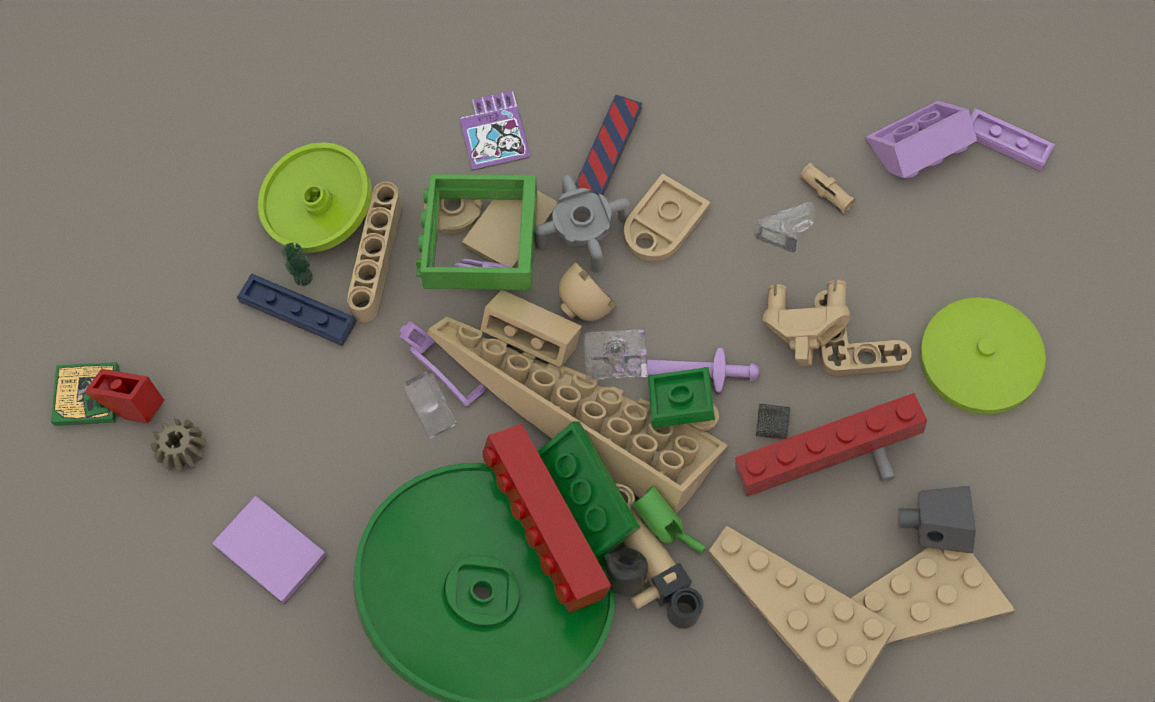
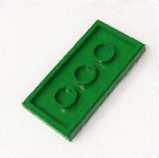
[537,421,640,561]

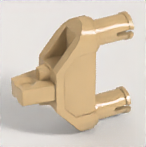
[762,280,850,366]

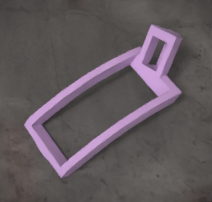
[399,321,487,407]

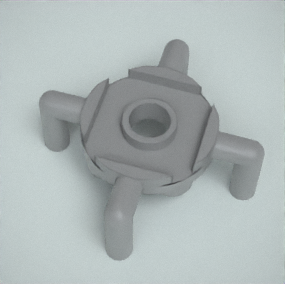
[534,175,630,273]

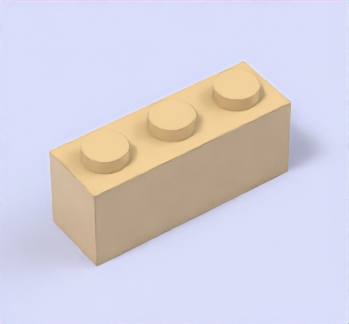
[480,290,582,368]

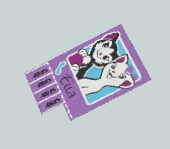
[459,91,531,170]

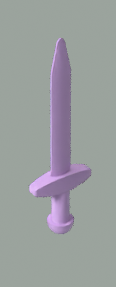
[614,348,759,393]

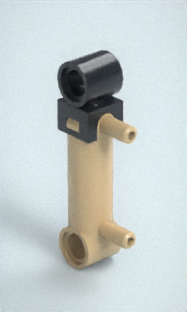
[616,484,703,629]

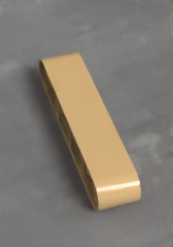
[347,181,402,323]

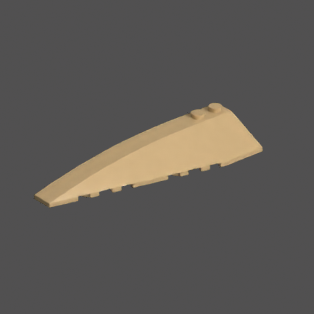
[427,316,728,514]

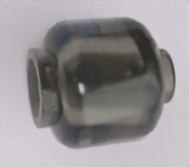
[605,548,648,597]

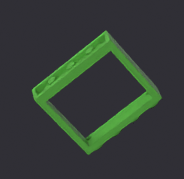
[416,174,537,290]

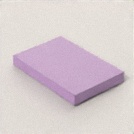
[212,496,327,604]

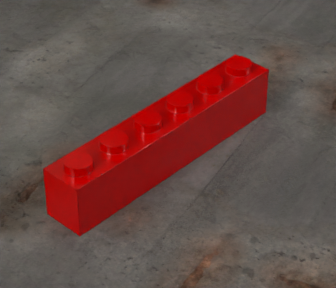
[735,393,927,497]
[482,424,611,613]

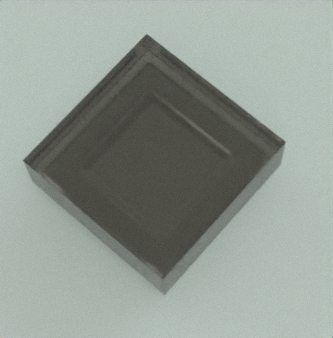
[756,404,790,440]

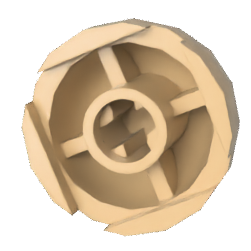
[558,262,617,322]

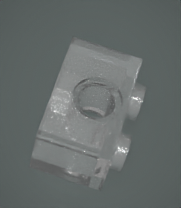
[584,329,648,380]

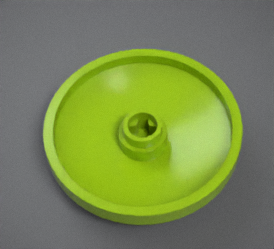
[258,142,372,253]
[920,297,1046,415]

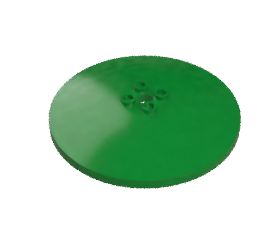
[353,463,616,702]

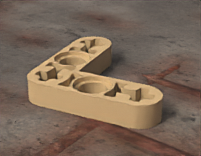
[813,290,912,376]

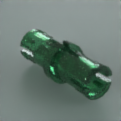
[282,242,313,286]

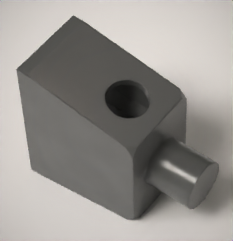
[898,486,976,553]

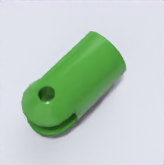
[630,486,684,543]

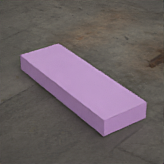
[971,108,1055,171]

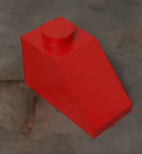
[84,369,164,423]

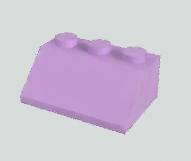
[866,101,977,179]

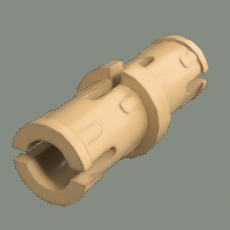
[799,163,856,213]

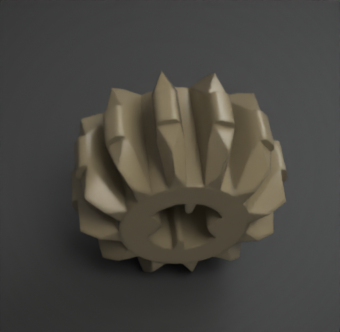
[150,418,206,472]

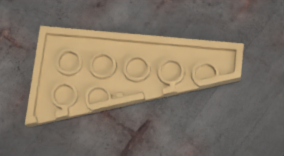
[709,526,896,702]
[851,547,1015,644]

